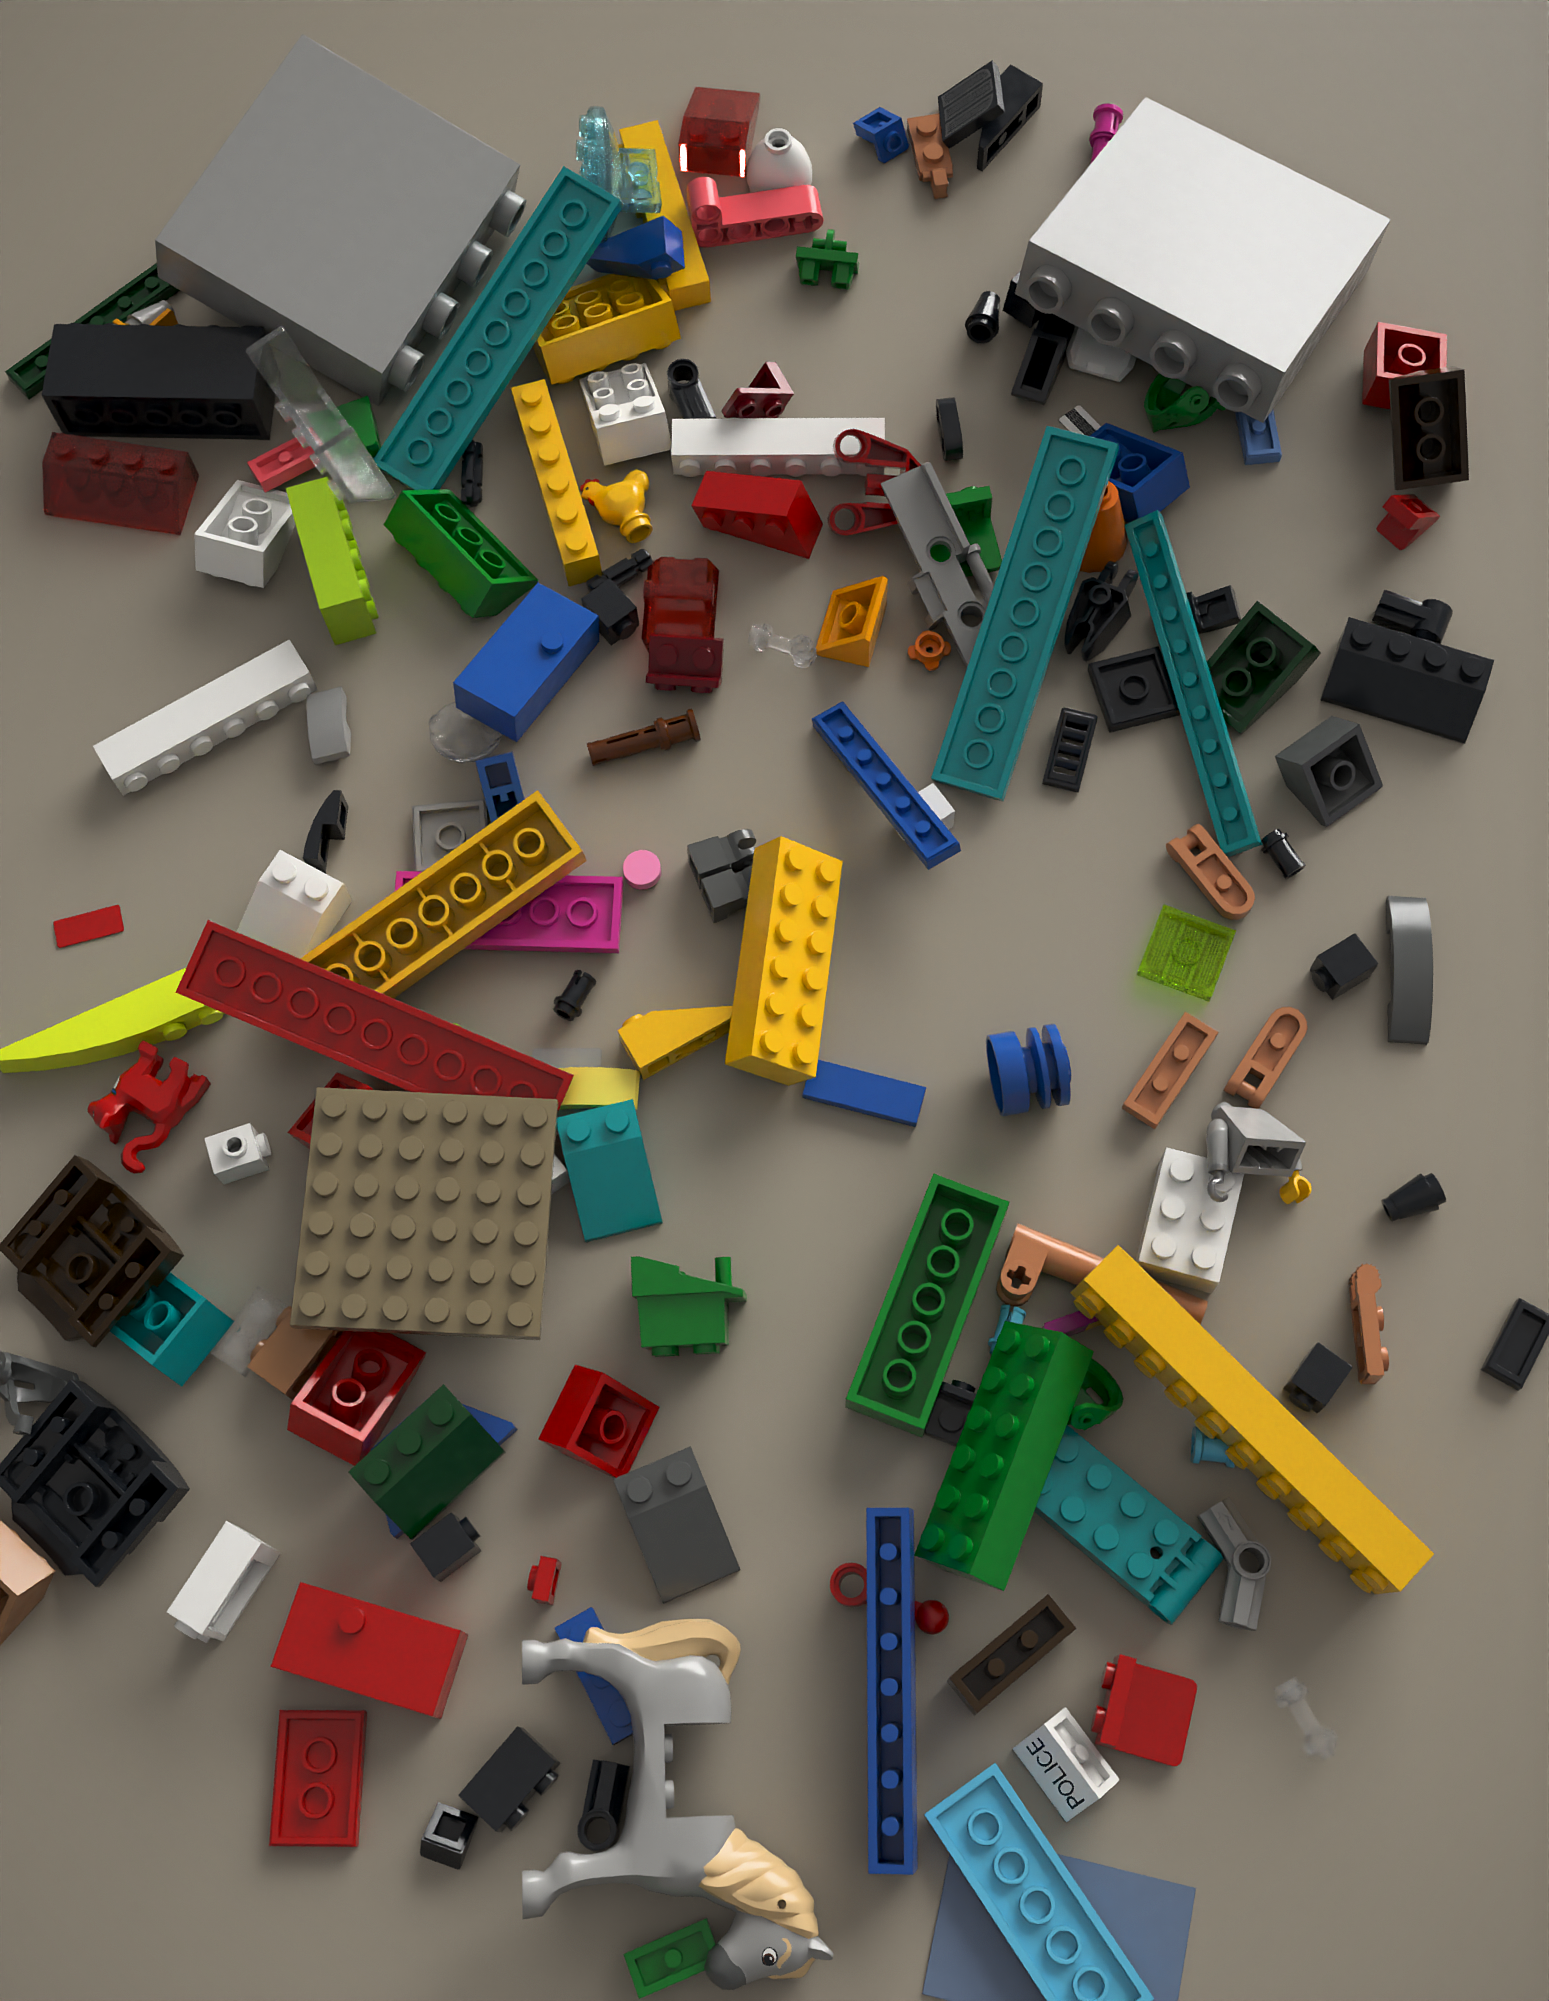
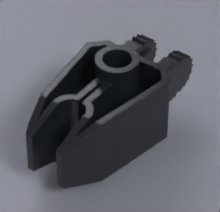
[1064,561,1139,662]

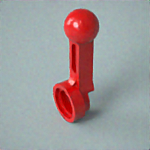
[830,1563,949,1635]

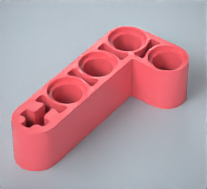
[686,177,824,247]

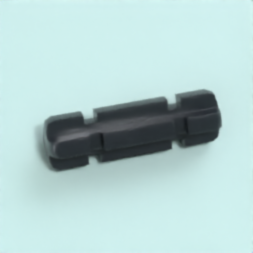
[461,440,483,507]
[586,549,654,592]

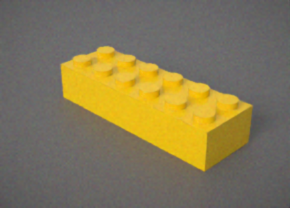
[725,836,843,1086]

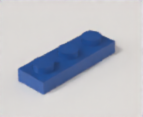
[555,1607,633,1745]

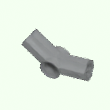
[1197,1497,1271,1631]

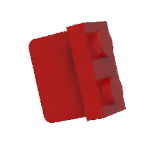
[1091,1654,1197,1767]

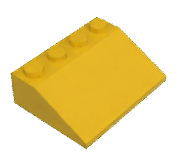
[533,274,681,385]

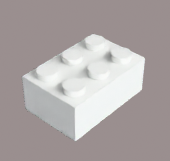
[1136,1147,1244,1294]

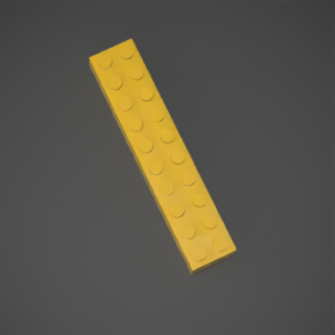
[1070,1245,1434,1594]

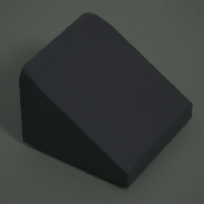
[420,1802,479,1869]

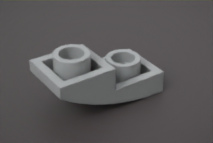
[307,686,351,765]

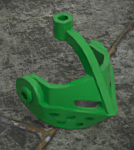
[1144,373,1226,433]
[1067,1359,1124,1431]

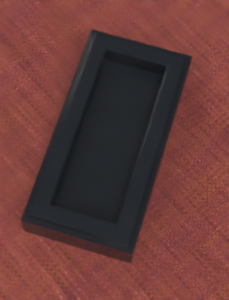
[1481,1298,1549,1391]

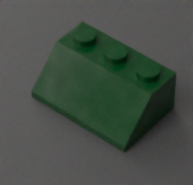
[348,1384,506,1540]

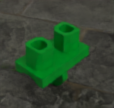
[796,229,860,290]

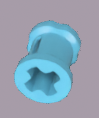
[1190,1427,1235,1468]

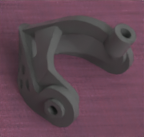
[0,1351,79,1436]

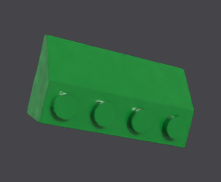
[383,489,538,618]

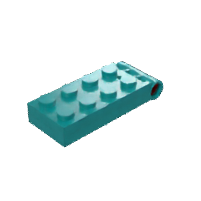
[1034,1425,1224,1625]

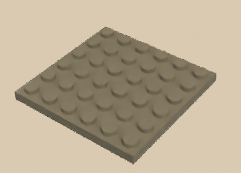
[290,1087,558,1340]

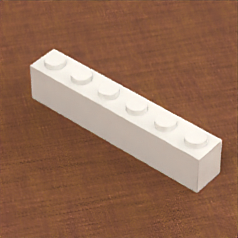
[671,418,885,477]
[93,640,318,796]

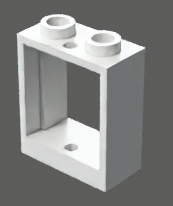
[167,1521,281,1643]

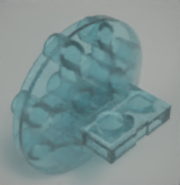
[576,106,662,245]

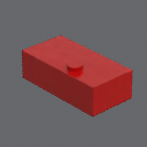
[270,1582,469,1719]

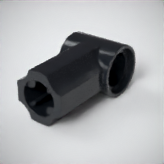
[667,359,717,419]
[1372,590,1453,644]
[577,1759,630,1853]

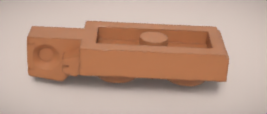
[907,113,953,199]

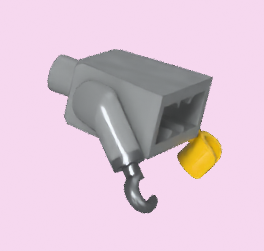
[1206,1102,1312,1204]

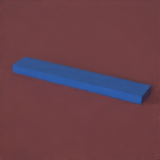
[812,701,961,870]

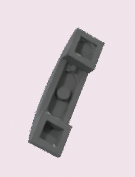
[1386,896,1433,1045]

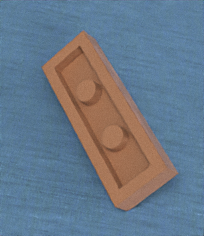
[1122,1012,1219,1129]

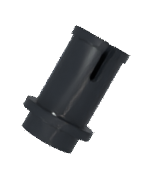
[1261,829,1306,879]
[553,970,597,1021]

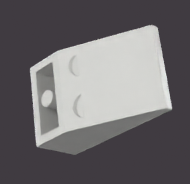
[579,363,671,466]

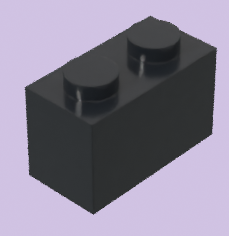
[458,1726,560,1832]

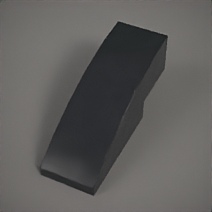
[1011,312,1076,405]

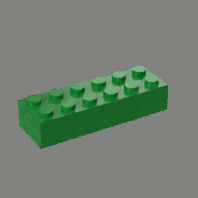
[845,1173,1010,1438]
[914,1321,1094,1591]

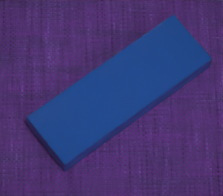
[802,1060,926,1127]

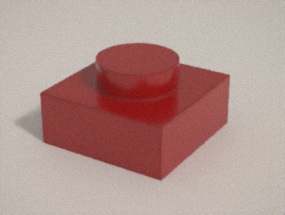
[527,1556,562,1606]

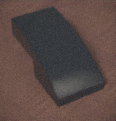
[1186,585,1241,634]
[303,790,348,874]

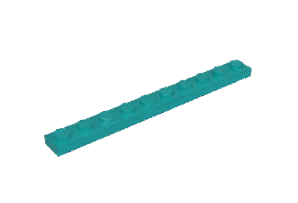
[1125,510,1262,857]

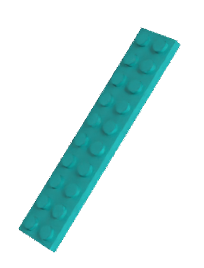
[371,166,624,490]
[931,426,1119,802]

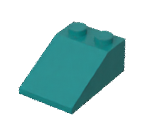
[557,1099,663,1242]
[110,1272,235,1387]

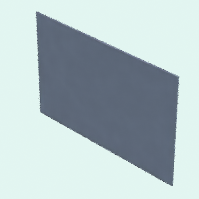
[922,1854,1196,2001]

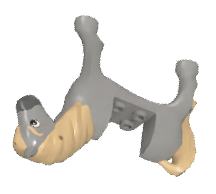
[522,1619,834,1990]

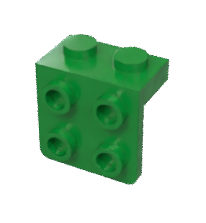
[930,486,1002,577]

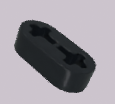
[936,397,963,461]

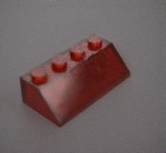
[42,432,199,535]

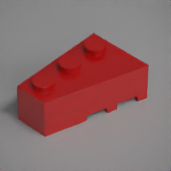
[691,471,823,559]

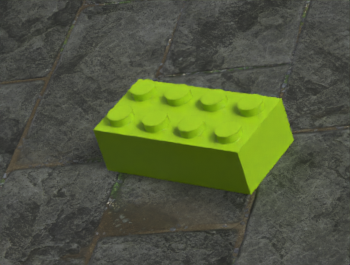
[285,476,379,645]

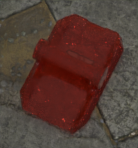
[641,557,719,653]

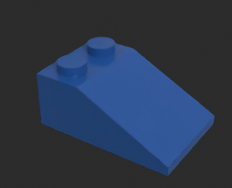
[1090,423,1190,523]

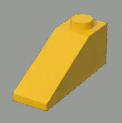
[618,1006,733,1080]

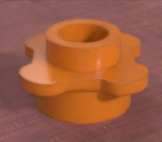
[908,630,951,671]

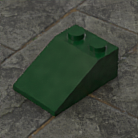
[1207,601,1321,734]

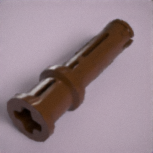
[587,709,701,766]

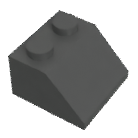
[1275,716,1383,827]

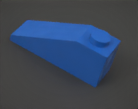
[586,215,685,280]
[475,751,525,823]

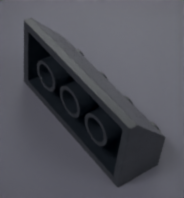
[1320,617,1494,744]

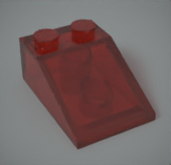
[678,87,761,177]

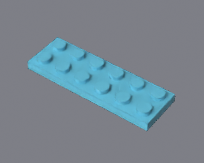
[924,1763,1154,2001]

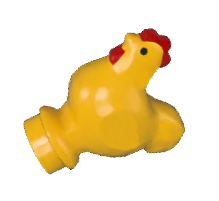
[580,469,653,543]

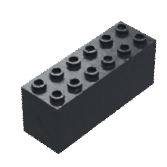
[42,323,279,440]

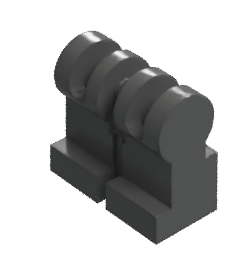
[687,829,756,923]

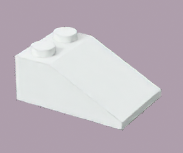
[194,480,295,588]
[237,850,352,959]

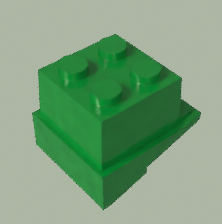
[631,1256,747,1357]

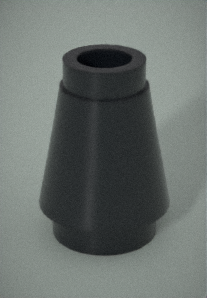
[965,291,1000,344]
[1381,1173,1446,1222]

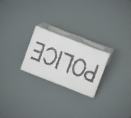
[1012,1707,1119,1822]

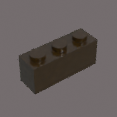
[947,1594,1077,1716]

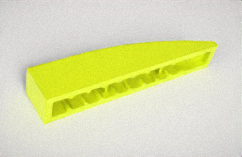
[0,967,225,1073]

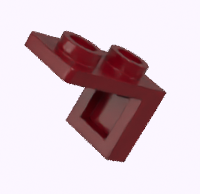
[721,362,794,418]

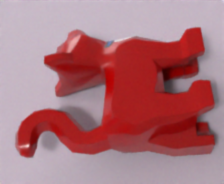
[88,1040,211,1174]

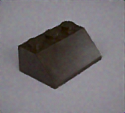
[1389,366,1469,490]

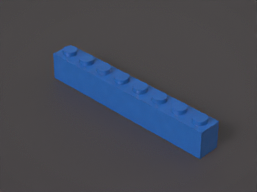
[866,1508,918,1875]

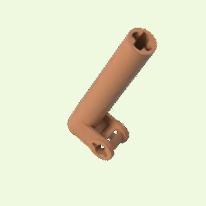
[996,1223,1208,1324]

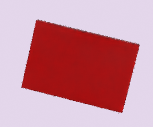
[269,1710,367,1847]

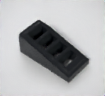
[1042,707,1098,793]

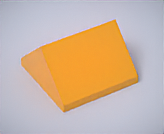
[814,576,888,667]

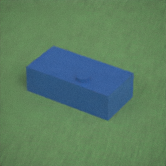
[453,582,600,742]

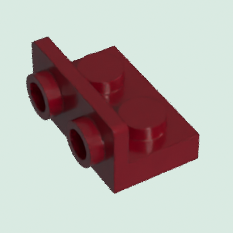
[646,633,724,693]

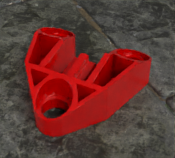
[827,429,921,536]

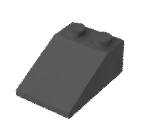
[613,1446,741,1604]

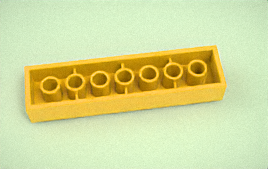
[300,790,587,998]

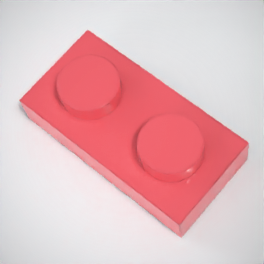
[247,430,327,493]

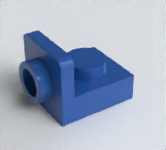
[853,107,909,163]

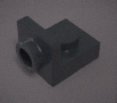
[925,1380,976,1446]

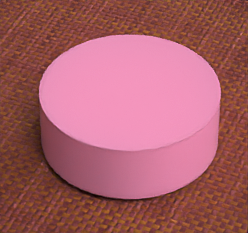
[623,850,661,890]

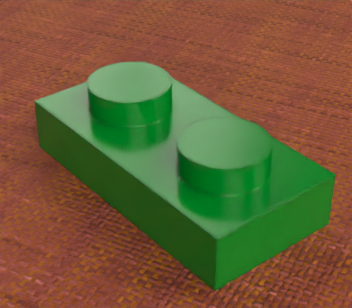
[623,1918,716,1999]

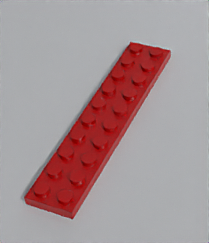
[175,920,574,1112]

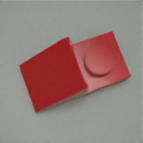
[1376,494,1440,550]

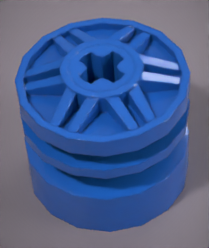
[986,1024,1071,1116]

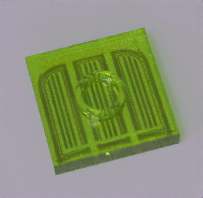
[1137,904,1236,1002]

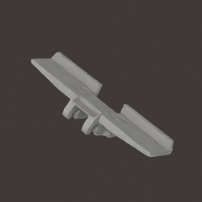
[881,462,994,668]

